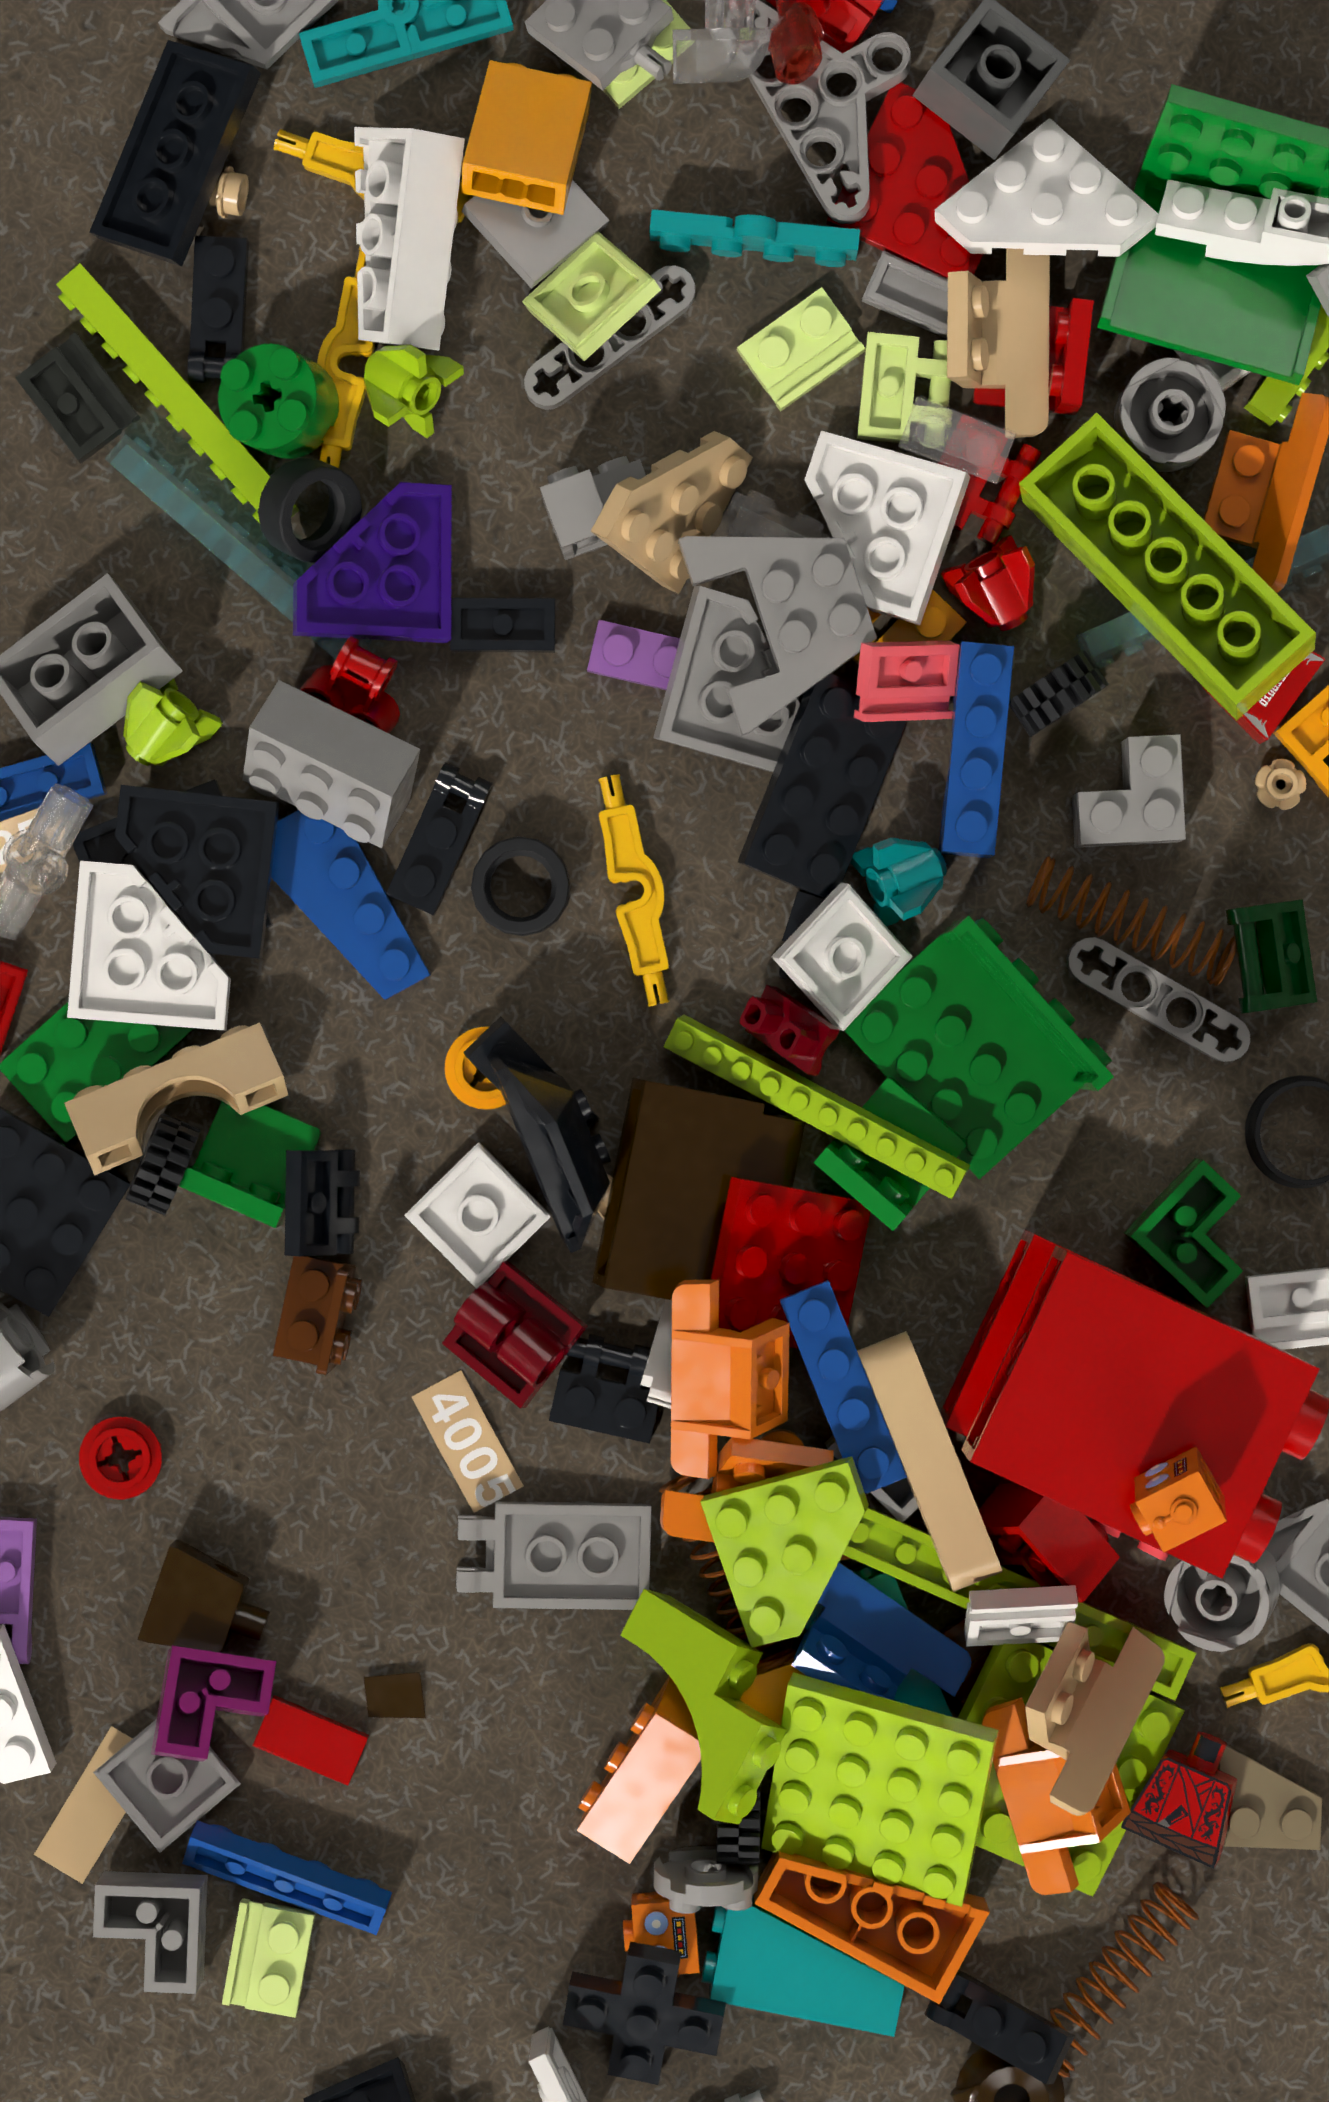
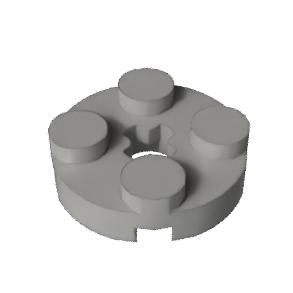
[654,1846,758,1914]

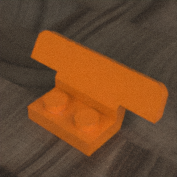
[1203,393,1329,593]
[671,1280,790,1479]
[660,1437,850,1560]
[982,1697,1131,1895]

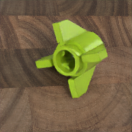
[364,344,464,438]
[123,679,223,766]

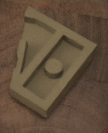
[1218,1744,1322,1850]

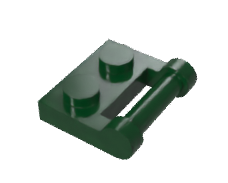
[1226,899,1318,1014]

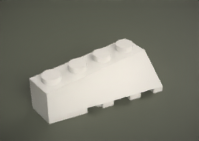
[354,127,465,351]

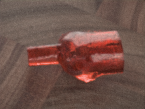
[766,0,825,85]

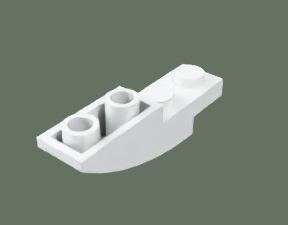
[1155,179,1329,266]

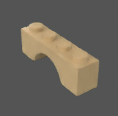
[64,1023,288,1175]

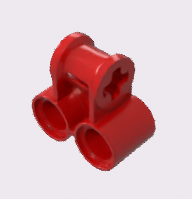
[299,636,400,734]

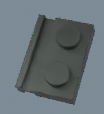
[15,332,141,464]

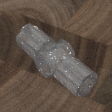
[0,783,93,940]

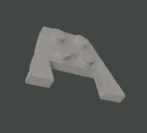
[678,536,877,736]

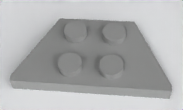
[158,0,339,69]
[1265,1499,1329,1634]

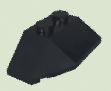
[487,1052,611,1253]

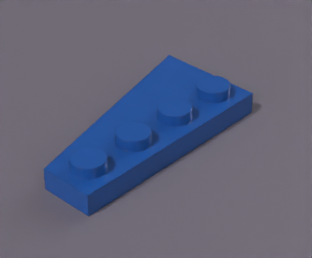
[271,810,431,1000]

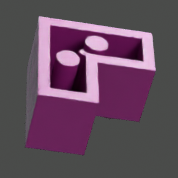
[151,1645,276,1762]

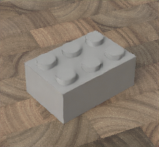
[0,573,183,766]
[243,680,421,848]

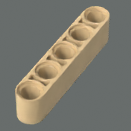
[857,1331,1002,1592]

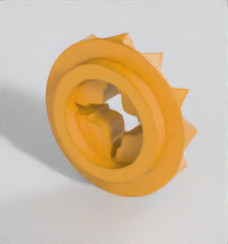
[445,1027,506,1110]

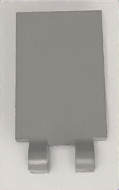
[456,1501,651,1610]

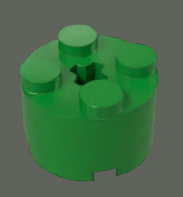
[218,344,339,459]

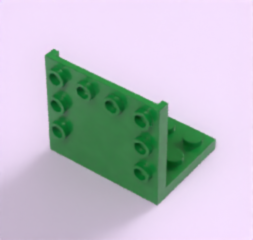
[1097,84,1329,385]
[844,916,1114,1180]

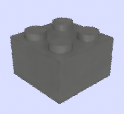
[912,0,1070,160]

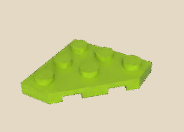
[700,1456,869,1648]

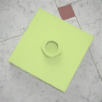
[522,231,661,361]

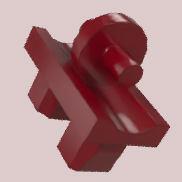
[740,985,840,1076]

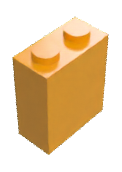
[461,60,592,215]

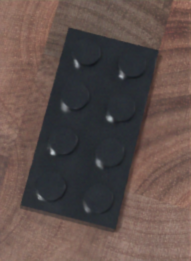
[89,40,261,267]
[737,674,906,899]

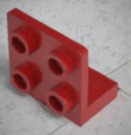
[973,298,1094,415]

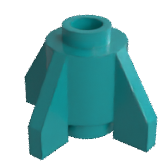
[850,837,947,927]

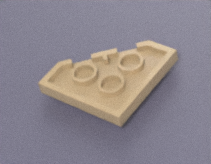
[591,431,753,594]

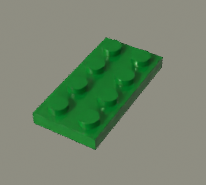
[0,1001,196,1143]

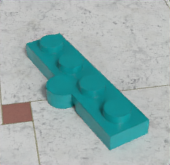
[299,0,514,88]
[650,209,860,267]

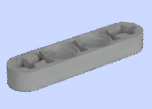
[524,265,695,410]
[1066,937,1250,1062]

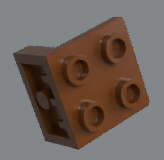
[273,1256,363,1375]

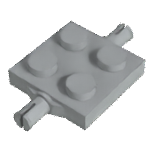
[525,0,674,91]

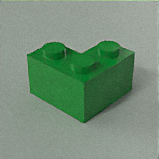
[1124,1158,1243,1308]

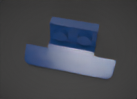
[791,1563,971,1700]

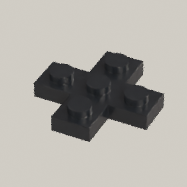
[563,1941,726,2085]

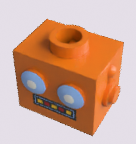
[1130,1447,1227,1553]
[623,1892,700,1978]

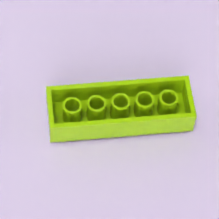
[1019,413,1316,720]

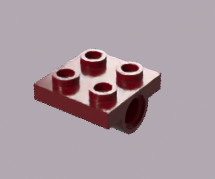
[442,1261,588,1409]

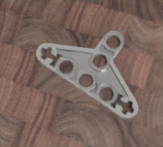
[722,0,911,224]

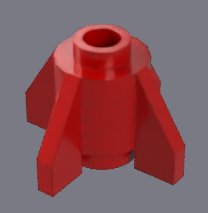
[940,535,1035,631]

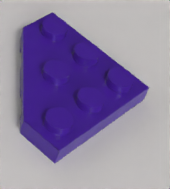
[293,482,452,643]

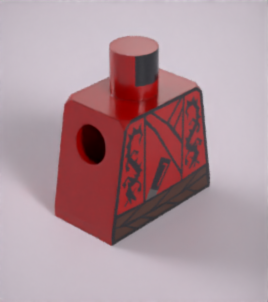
[1121,1731,1237,1869]

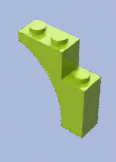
[620,1589,787,1825]

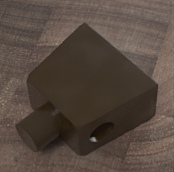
[137,1539,270,1653]

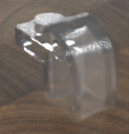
[673,0,771,84]

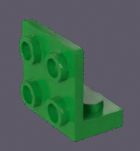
[813,1077,967,1231]
[179,1101,321,1228]

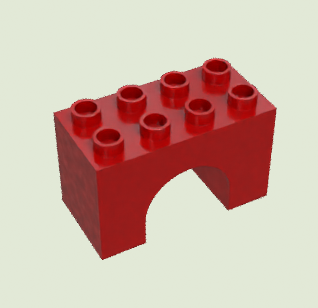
[940,1229,1329,1579]

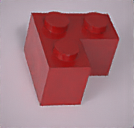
[978,1483,1120,1603]

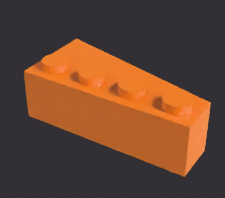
[754,1851,990,2004]

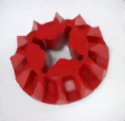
[79,1416,162,1500]

